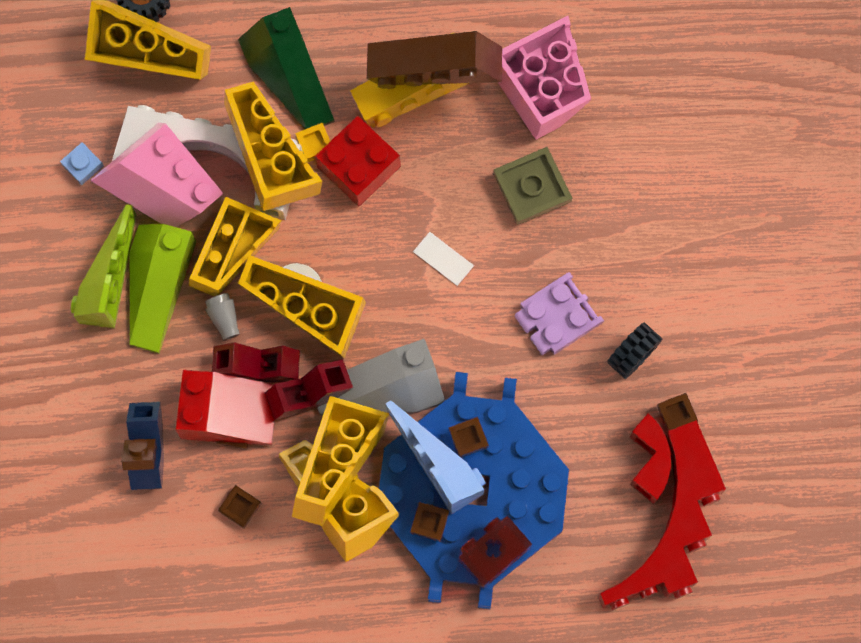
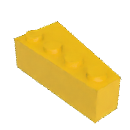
[350,32,470,128]
[224,81,322,211]

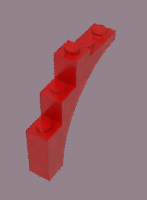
[598,420,726,610]

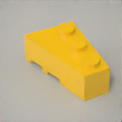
[189,197,282,297]

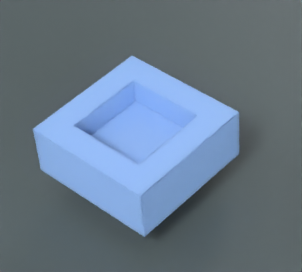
[60,142,104,185]

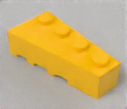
[85,0,211,80]
[238,255,366,358]
[292,396,389,526]

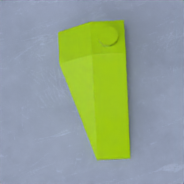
[71,205,136,328]
[129,224,196,354]

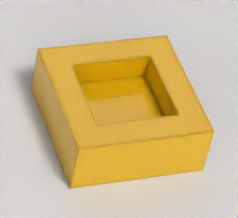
[295,123,330,162]

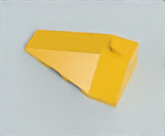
[279,440,399,562]

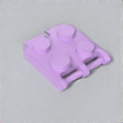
[515,272,604,355]

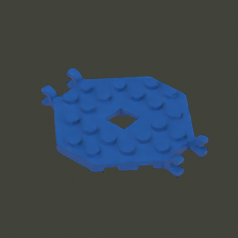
[379,372,569,609]

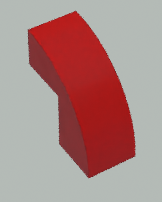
[630,413,671,504]

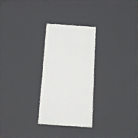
[413,232,474,286]

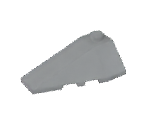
[317,338,445,415]

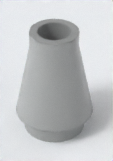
[205,293,240,341]

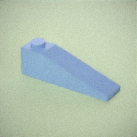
[385,400,486,514]

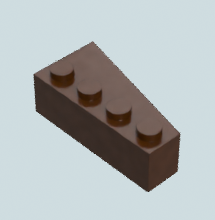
[366,31,502,89]

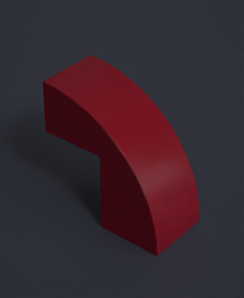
[212,342,300,382]
[265,360,353,421]

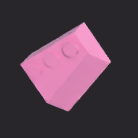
[498,16,591,140]
[90,122,223,227]

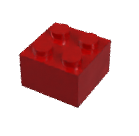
[315,116,401,207]

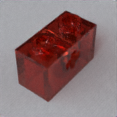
[459,516,532,589]

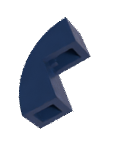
[126,402,164,490]

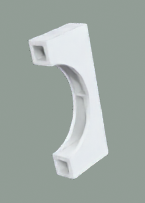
[112,105,303,220]

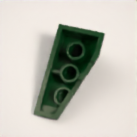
[238,7,335,129]

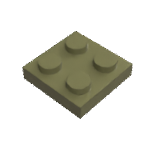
[493,147,573,225]

